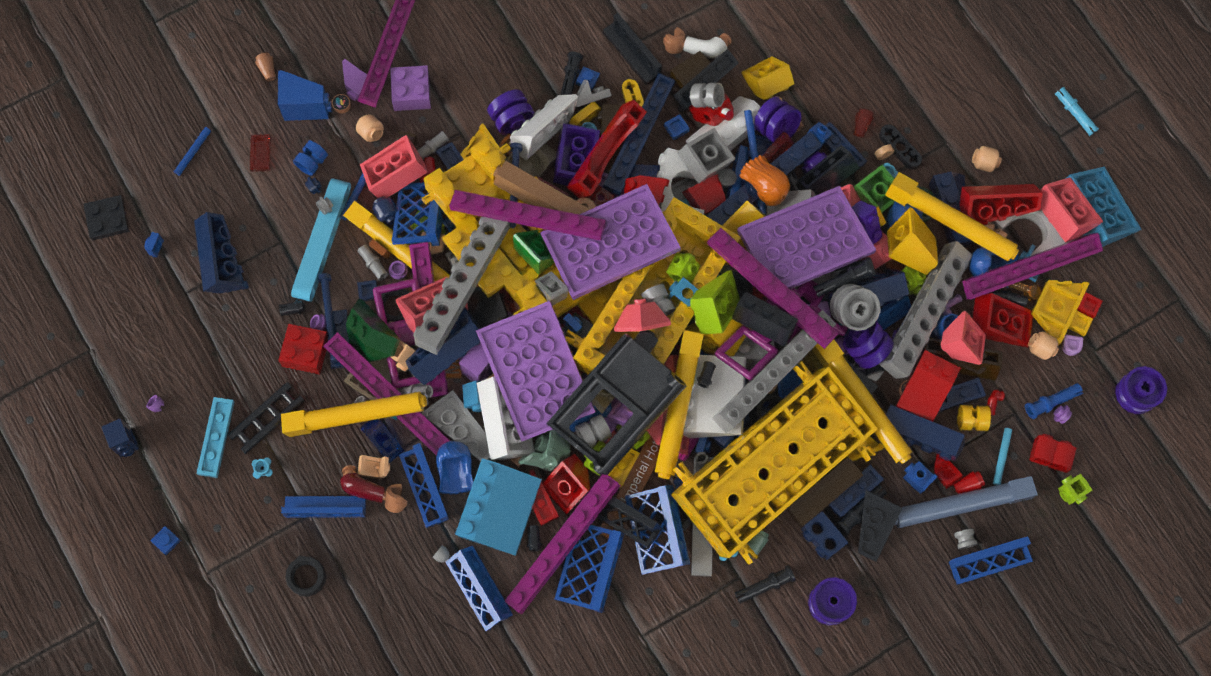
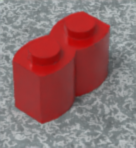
[1029,434,1077,473]

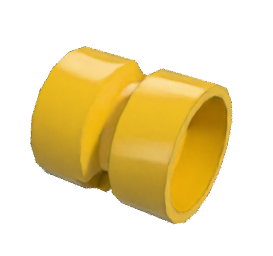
[957,405,991,431]

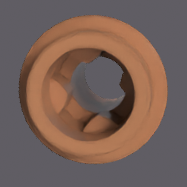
[255,52,276,82]

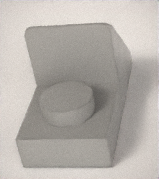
[576,80,611,107]
[535,272,568,305]

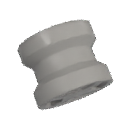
[954,529,978,550]

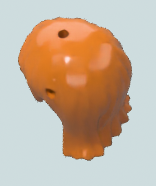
[739,155,790,206]

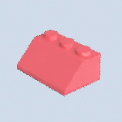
[360,135,428,198]
[1040,178,1103,243]
[396,277,468,333]

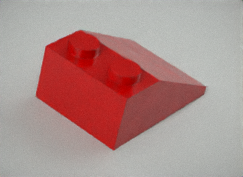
[972,293,1033,348]
[896,350,961,422]

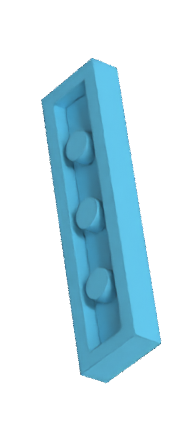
[196,397,235,478]

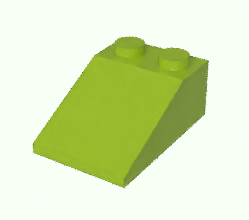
[690,270,740,334]

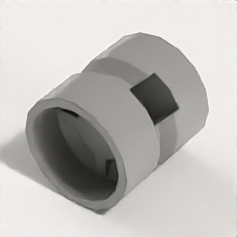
[690,83,724,108]
[641,284,675,316]
[575,414,612,447]

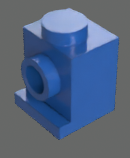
[903,461,938,494]

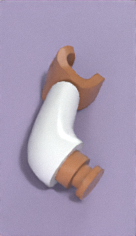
[663,27,732,59]

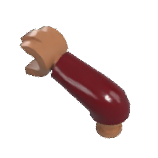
[340,465,407,513]

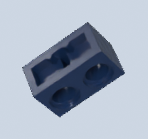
[101,419,140,457]
[801,511,848,560]

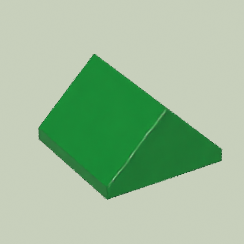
[513,230,554,275]

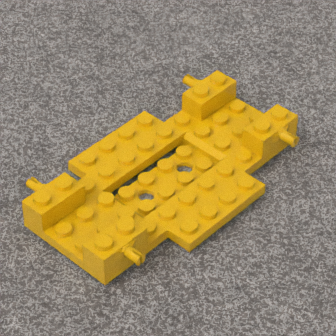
[422,138,600,317]

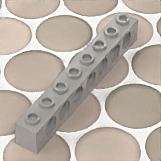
[413,217,510,355]
[880,241,972,379]
[712,310,836,433]

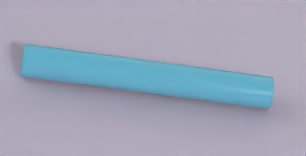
[993,428,1012,485]

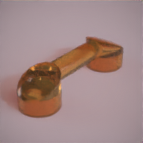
[998,282,1041,301]

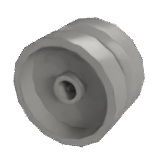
[830,284,880,331]

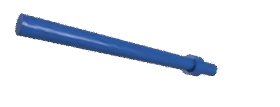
[744,110,767,216]

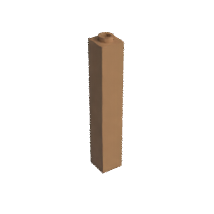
[493,161,591,215]

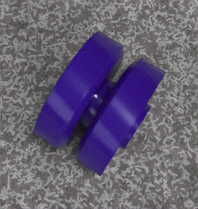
[487,89,535,135]
[754,96,801,145]
[842,320,894,369]
[1115,366,1167,414]
[808,577,857,626]

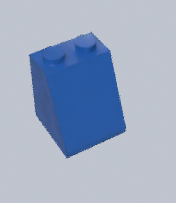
[278,70,332,121]

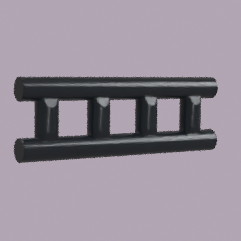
[228,382,305,454]

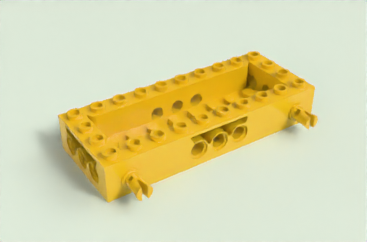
[565,197,740,375]
[671,361,878,565]

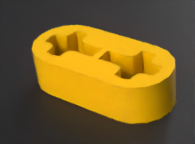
[622,79,644,107]
[569,102,601,127]

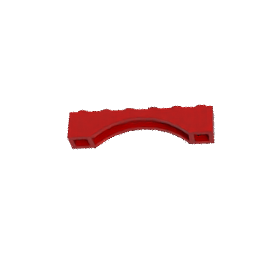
[567,99,647,198]

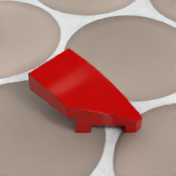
[934,454,963,489]

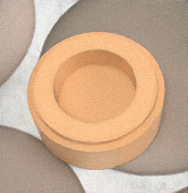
[874,144,894,160]

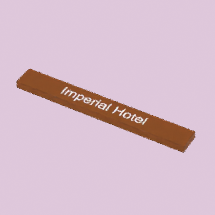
[600,436,660,539]

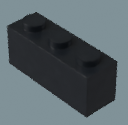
[798,145,860,195]
[732,292,799,347]

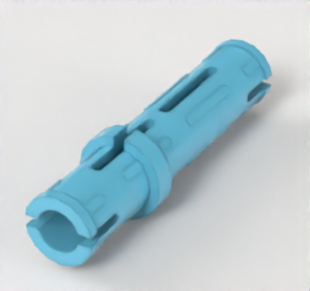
[1055,87,1099,136]

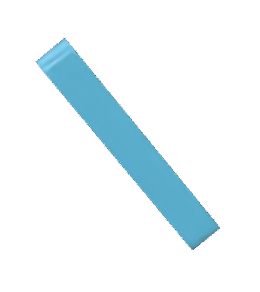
[291,178,351,302]

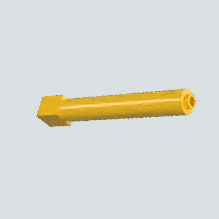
[885,172,1019,261]
[343,201,459,282]
[655,330,704,479]
[812,340,912,464]
[281,391,427,437]

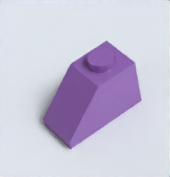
[342,59,367,101]

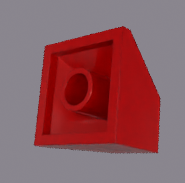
[542,454,590,515]

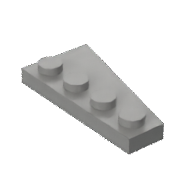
[421,390,490,462]

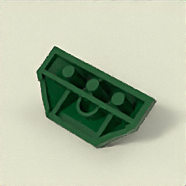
[346,299,401,362]

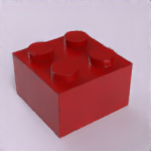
[278,324,328,375]

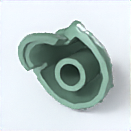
[518,429,571,471]

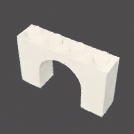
[657,148,704,215]
[991,209,1070,256]

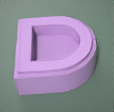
[1062,334,1083,356]

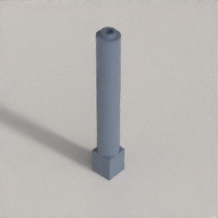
[895,476,1038,528]

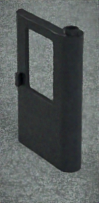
[546,334,687,475]

